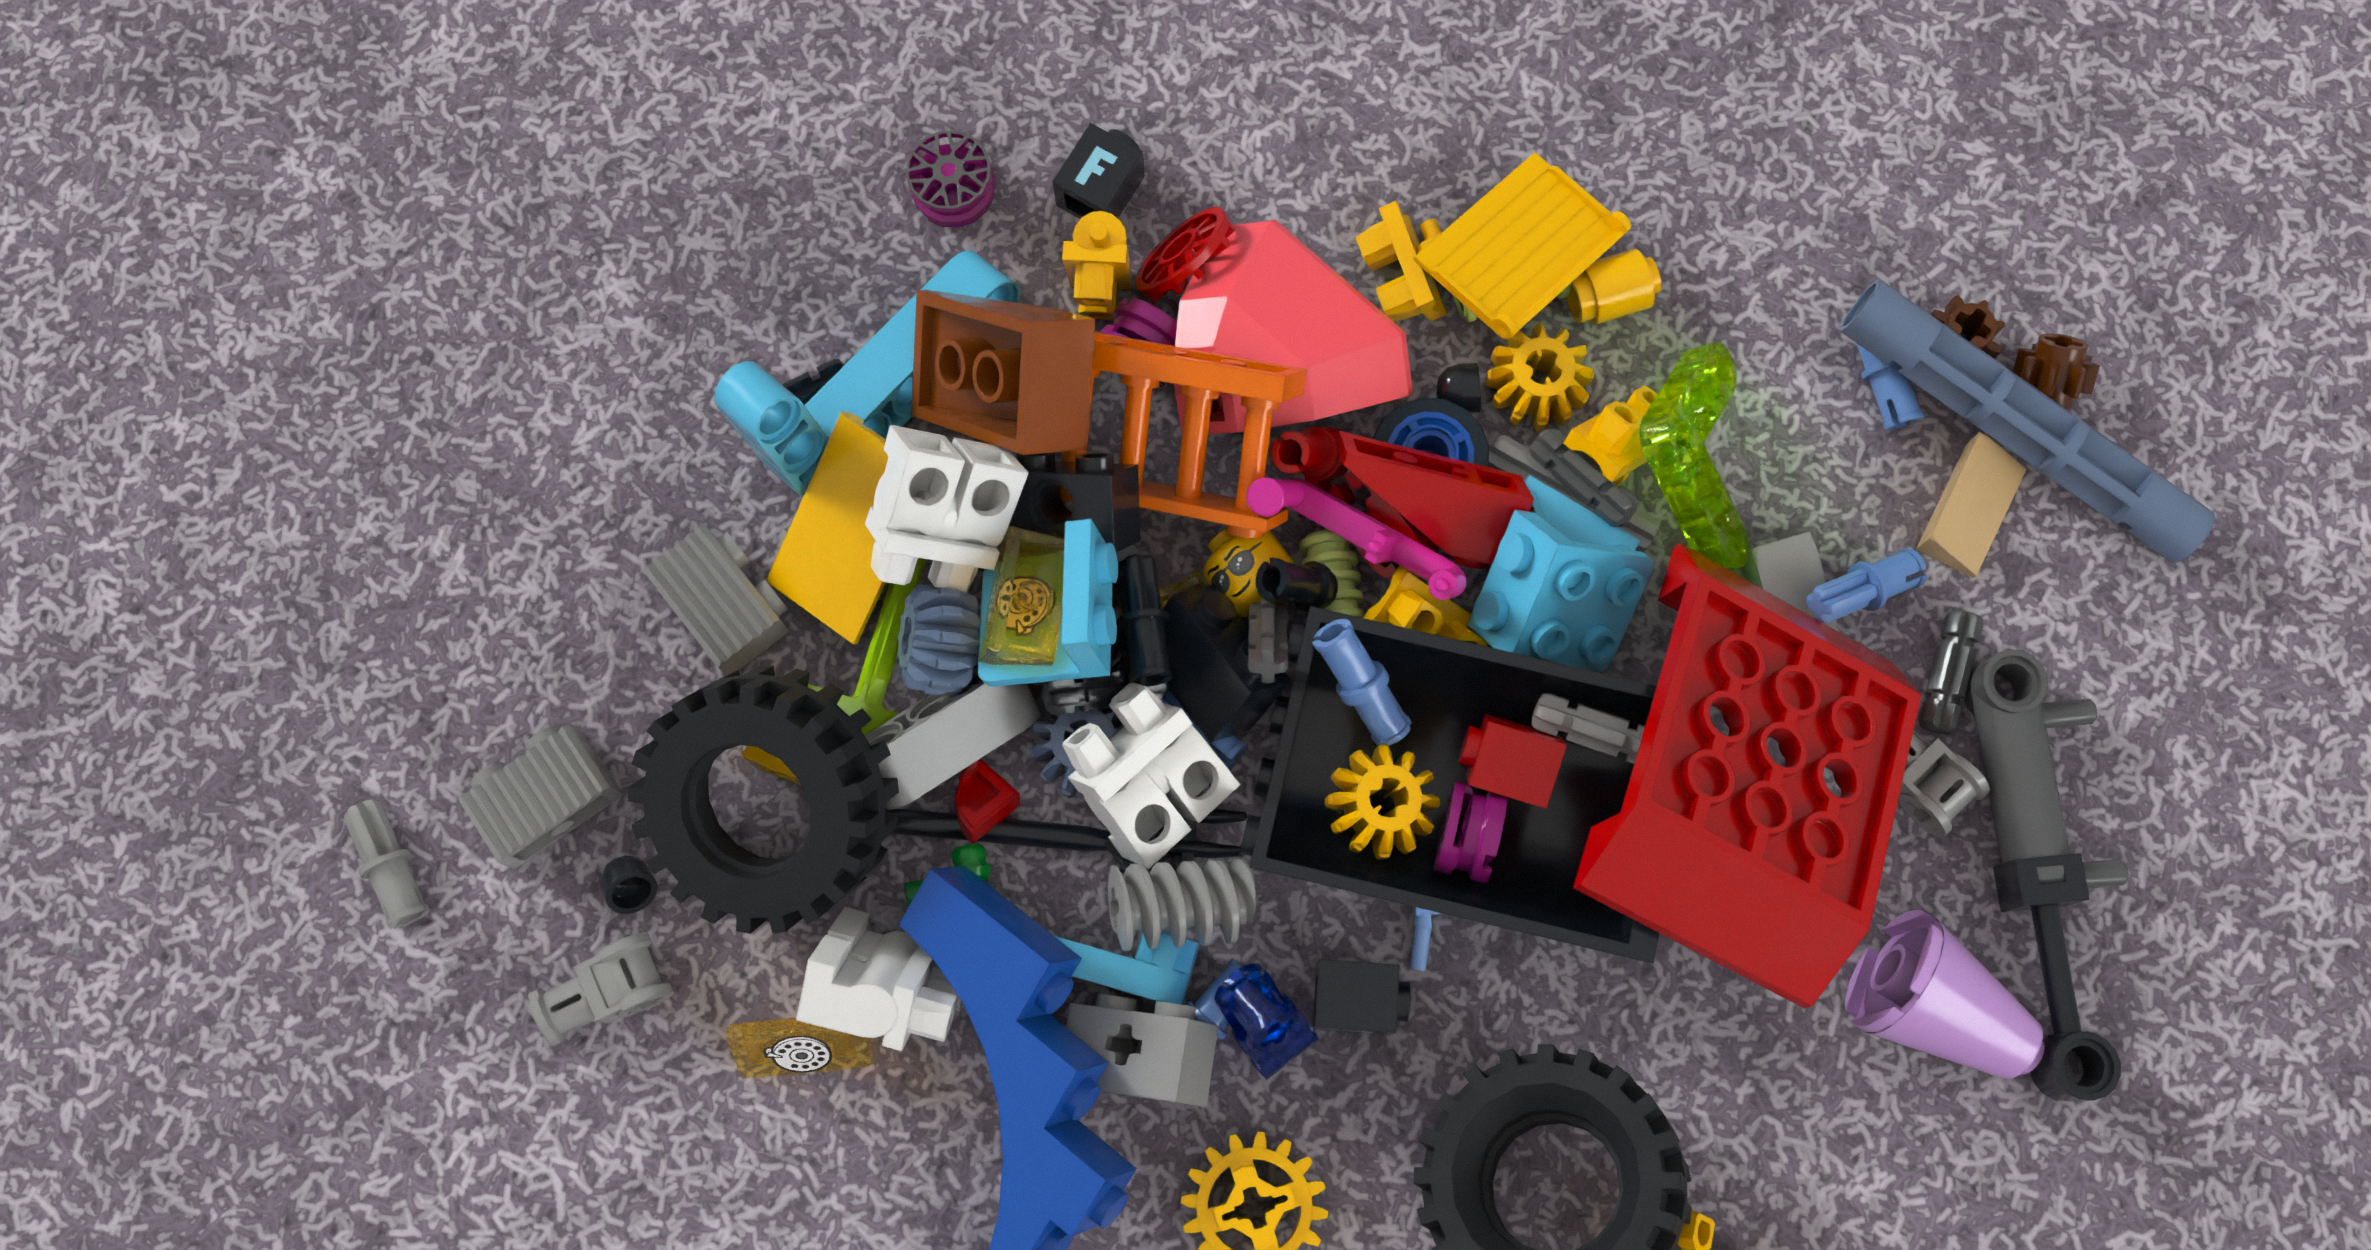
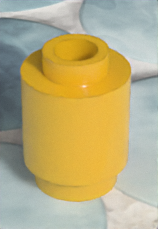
[1566,248,1661,325]

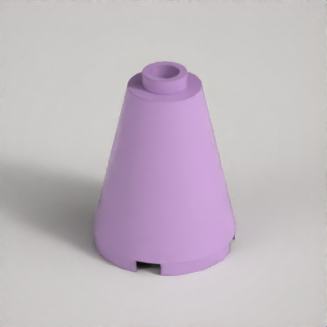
[1845,910,2045,1079]

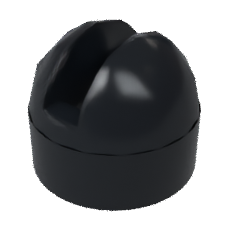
[1436,363,1481,413]
[600,855,658,914]

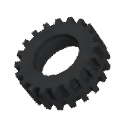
[628,665,899,934]
[1413,1044,1692,1250]

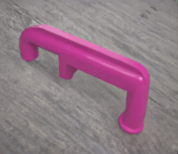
[1246,477,1467,600]

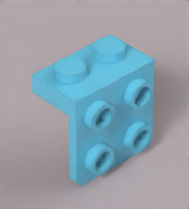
[1467,510,1654,672]
[978,519,1118,687]

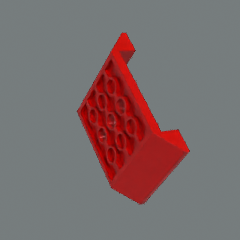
[1573,543,1921,1008]

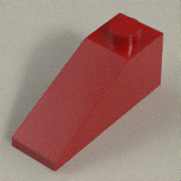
[1335,431,1534,569]

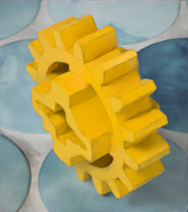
[1181,1131,1328,1250]

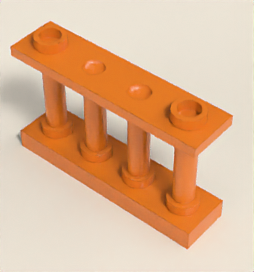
[1060,332,1307,538]

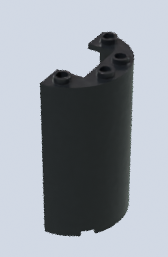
[1239,606,1659,964]

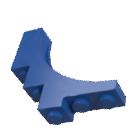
[898,866,1137,1250]

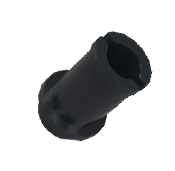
[1256,558,1338,612]

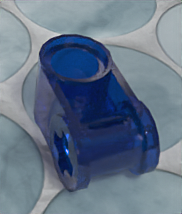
[1214,963,1319,1080]

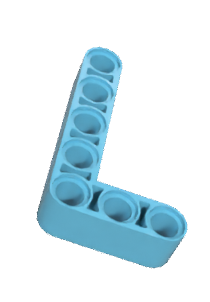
[714,250,1021,498]

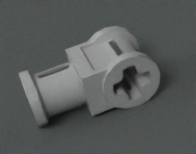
[1899,732,1990,838]
[528,932,674,1046]

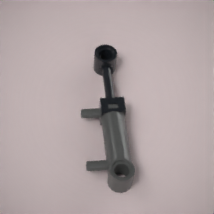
[1963,649,2129,1102]

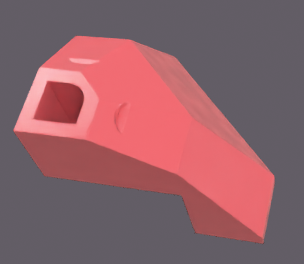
[1174,219,1413,435]

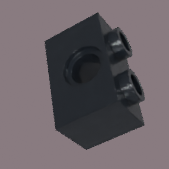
[997,452,1141,553]

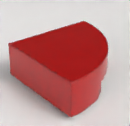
[955,759,1020,844]

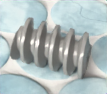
[1107,858,1256,951]

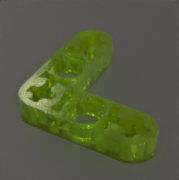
[1639,342,1749,570]

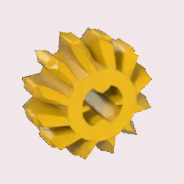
[1485,322,1594,432]
[1325,745,1440,859]

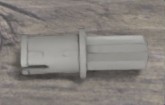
[344,799,430,929]

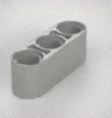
[865,665,1042,810]

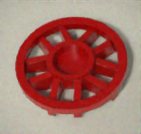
[1135,207,1236,303]

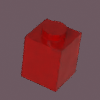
[1458,713,1567,809]

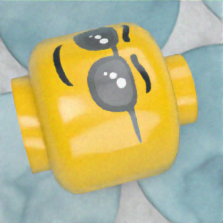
[1203,529,1295,618]

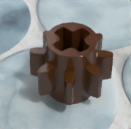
[1931,295,2006,359]
[2013,333,2100,408]

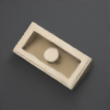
[1916,432,2027,578]

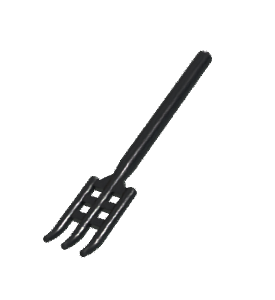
[886,808,1248,875]

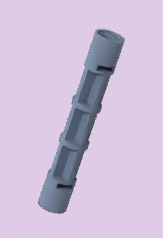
[1839,279,2216,564]

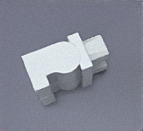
[865,425,1028,594]
[1062,683,1241,869]
[796,907,963,1051]

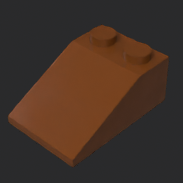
[911,290,1095,455]

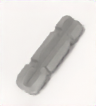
[1531,692,1645,764]

